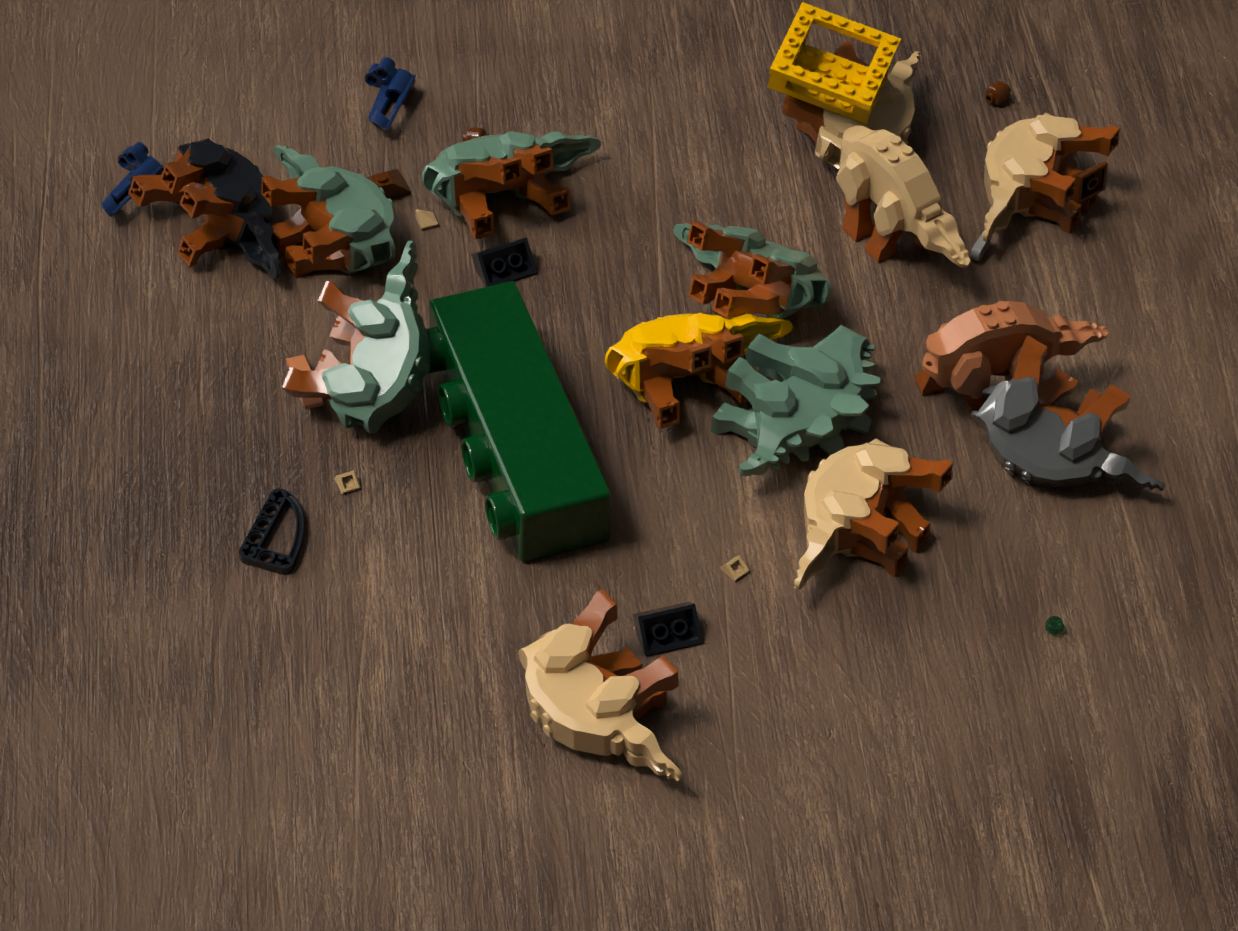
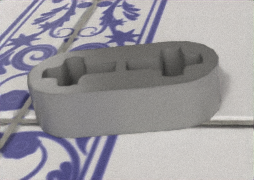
[970,234,992,262]

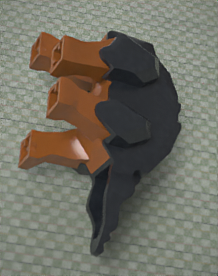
[128,138,282,278]

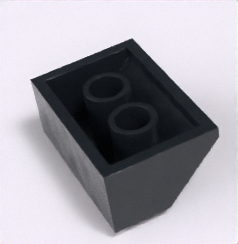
[471,238,537,287]
[632,602,703,656]

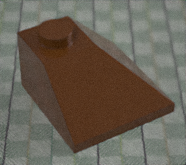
[1071,161,1108,204]
[366,168,410,199]

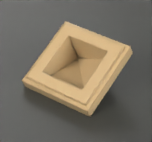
[416,209,438,230]
[334,470,360,494]
[720,555,750,581]

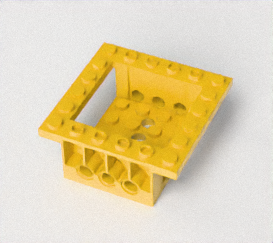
[767,2,901,124]

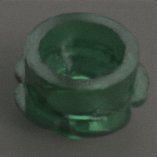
[1045,616,1065,635]

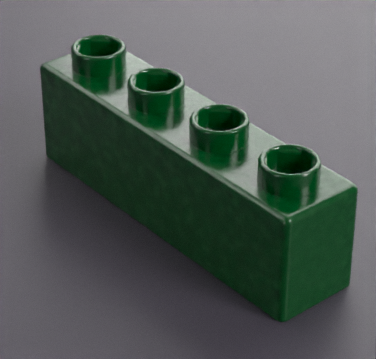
[426,281,611,562]

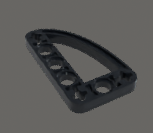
[239,488,304,575]

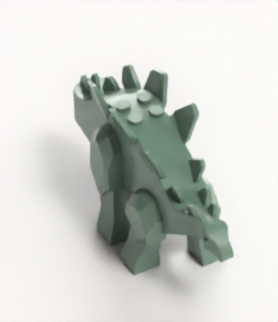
[711,325,881,476]

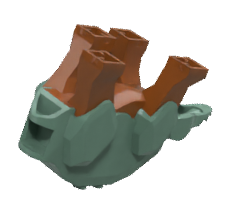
[421,131,601,239]
[261,145,396,278]
[673,221,831,319]
[282,241,430,434]

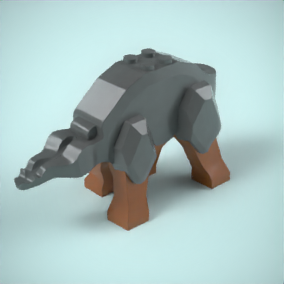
[970,336,1165,491]

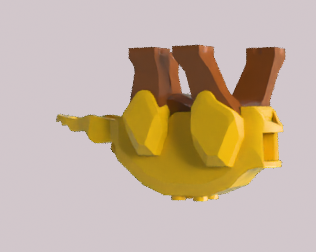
[604,313,793,429]

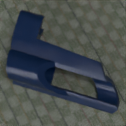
[365,57,416,131]
[101,142,164,217]

